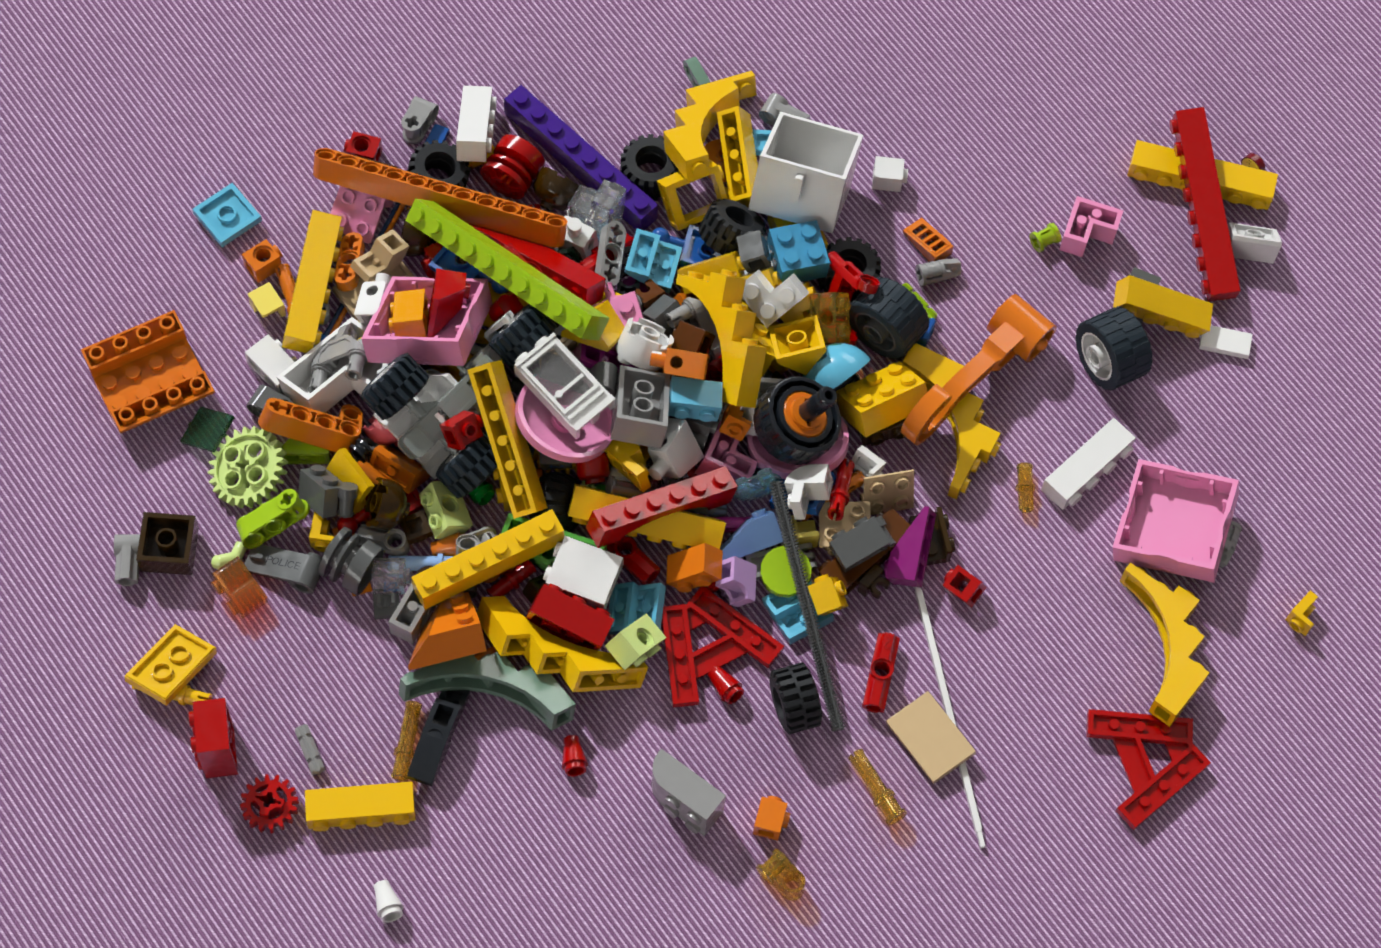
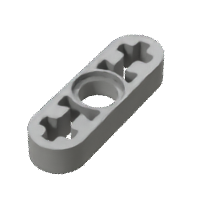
[595,221,626,289]

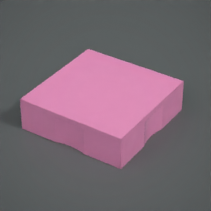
[361,276,493,366]
[1113,459,1239,583]

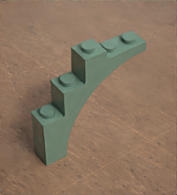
[399,652,576,731]

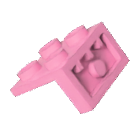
[330,186,393,244]

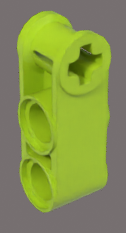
[236,489,310,549]

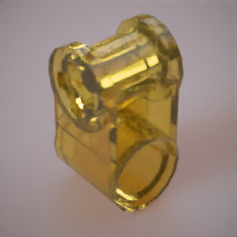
[756,849,805,901]

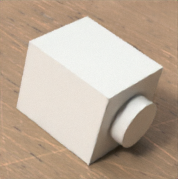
[872,156,908,192]

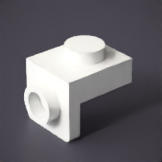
[852,445,886,489]

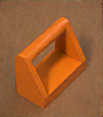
[369,445,430,494]

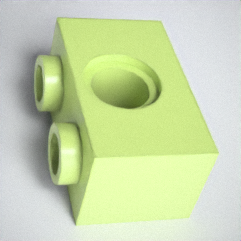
[419,481,473,539]
[605,613,666,670]

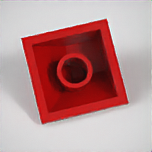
[427,268,470,338]

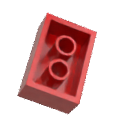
[526,584,615,650]
[188,698,238,779]

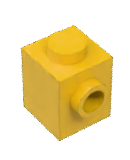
[807,574,848,616]

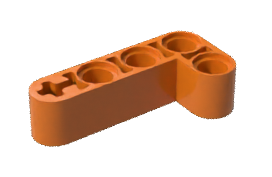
[258,398,363,453]

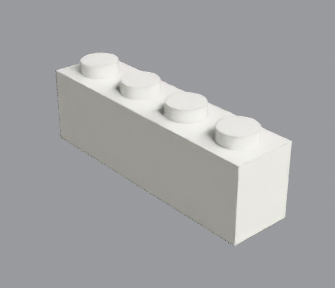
[456,85,497,162]
[1041,418,1136,510]

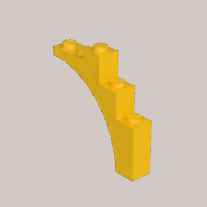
[677,251,817,323]
[676,269,767,408]
[902,343,1001,499]
[1119,563,1210,727]

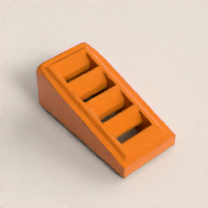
[902,218,954,262]

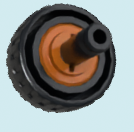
[753,376,841,465]

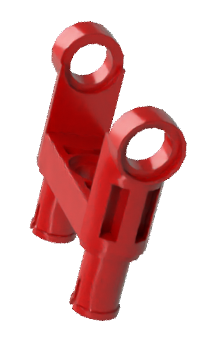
[812,251,880,346]

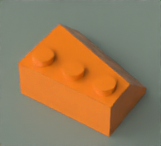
[408,592,487,671]

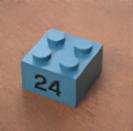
[767,220,830,282]

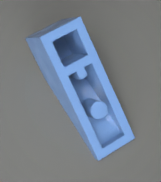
[720,508,784,560]

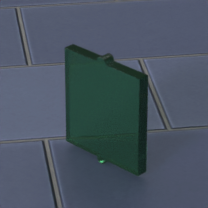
[180,407,235,453]

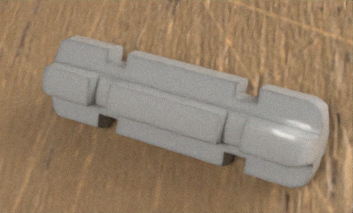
[295,724,325,775]

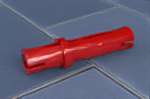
[827,459,855,521]

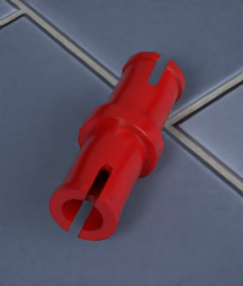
[486,560,536,597]

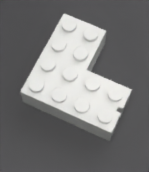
[277,317,390,413]

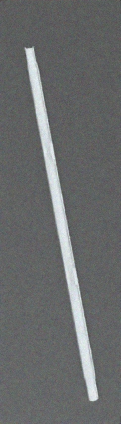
[914,587,985,849]

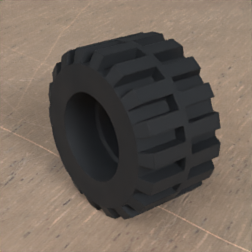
[620,134,679,201]
[407,140,470,188]
[699,199,766,256]
[818,237,881,302]
[769,662,822,735]

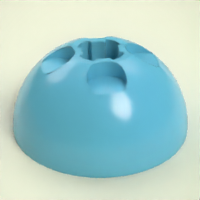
[803,343,870,389]

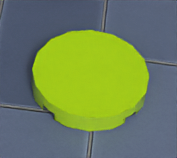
[760,546,812,598]

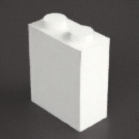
[543,536,624,610]

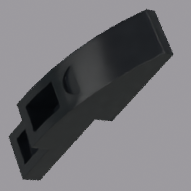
[407,690,470,787]

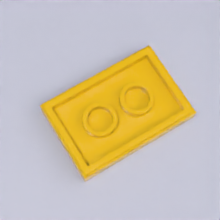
[124,624,217,706]

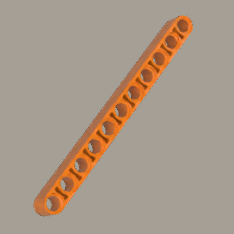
[313,148,568,248]

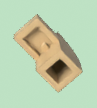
[350,229,410,282]

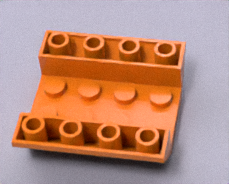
[80,310,215,434]

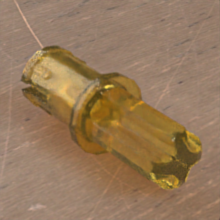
[1015,462,1036,513]

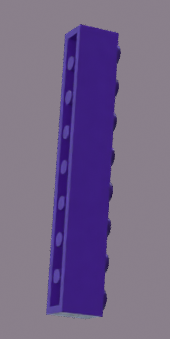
[504,85,658,230]

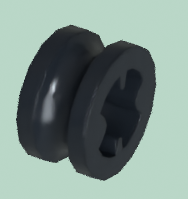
[349,438,373,462]

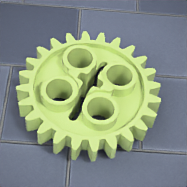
[208,426,288,509]

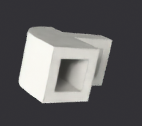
[784,464,833,520]

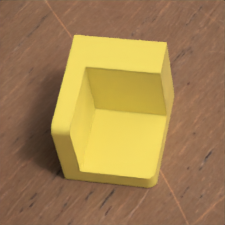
[248,282,286,318]
[790,515,820,548]

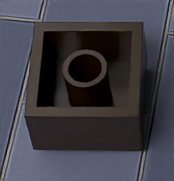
[136,512,199,575]

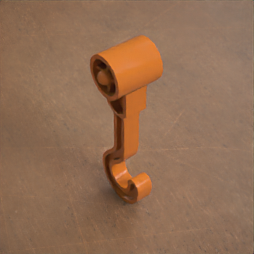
[900,294,1057,446]

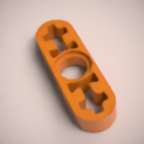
[334,232,365,292]

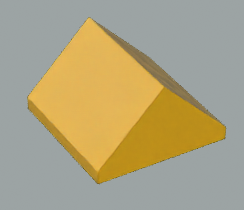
[561,300,624,352]
[768,315,826,375]

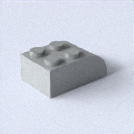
[610,365,670,449]
[651,749,726,836]

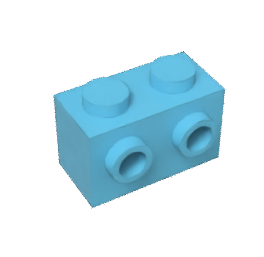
[668,376,723,422]

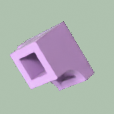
[715,556,757,607]

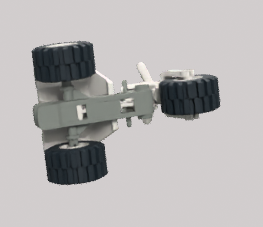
[361,304,557,498]

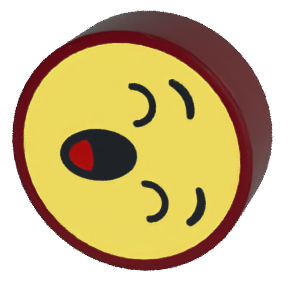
[1241,153,1265,171]

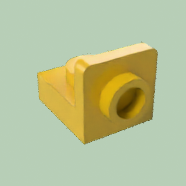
[309,511,334,552]
[1285,590,1318,636]

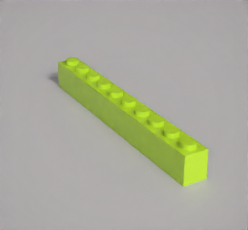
[405,198,609,341]

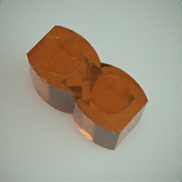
[211,556,268,619]

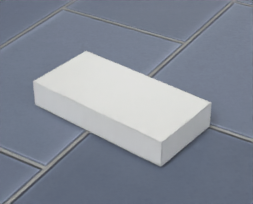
[1199,325,1252,359]

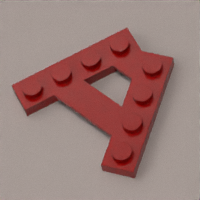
[662,586,784,708]
[1086,709,1211,830]

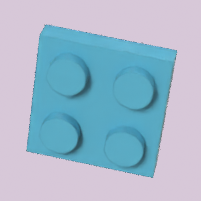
[192,183,262,247]

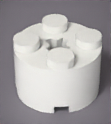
[615,318,674,371]

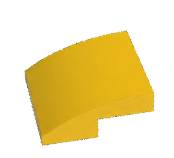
[326,448,375,515]

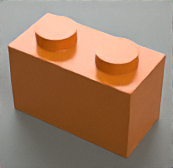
[666,543,723,592]

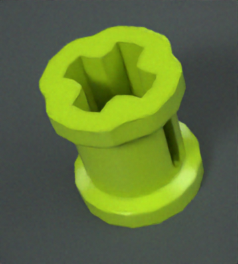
[1029,223,1062,253]

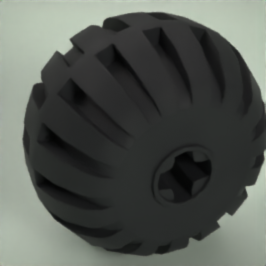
[529,472,580,532]

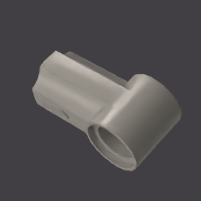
[758,93,810,125]
[358,524,410,556]
[114,534,140,586]

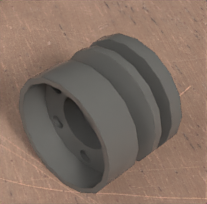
[318,527,384,595]

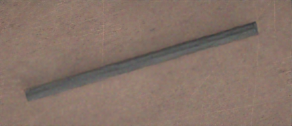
[769,481,846,731]

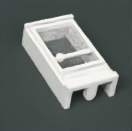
[514,332,616,439]

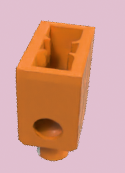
[650,348,710,380]

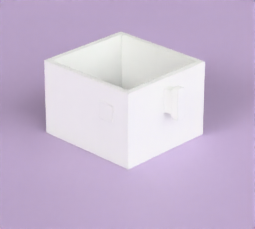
[748,112,863,233]

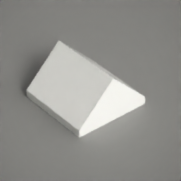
[1228,222,1282,264]

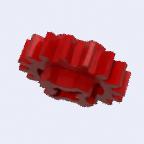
[240,774,299,834]

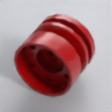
[481,134,545,199]

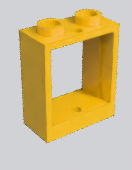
[657,159,729,231]

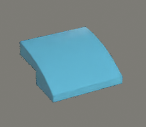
[624,228,683,293]
[762,580,834,645]
[608,582,666,635]

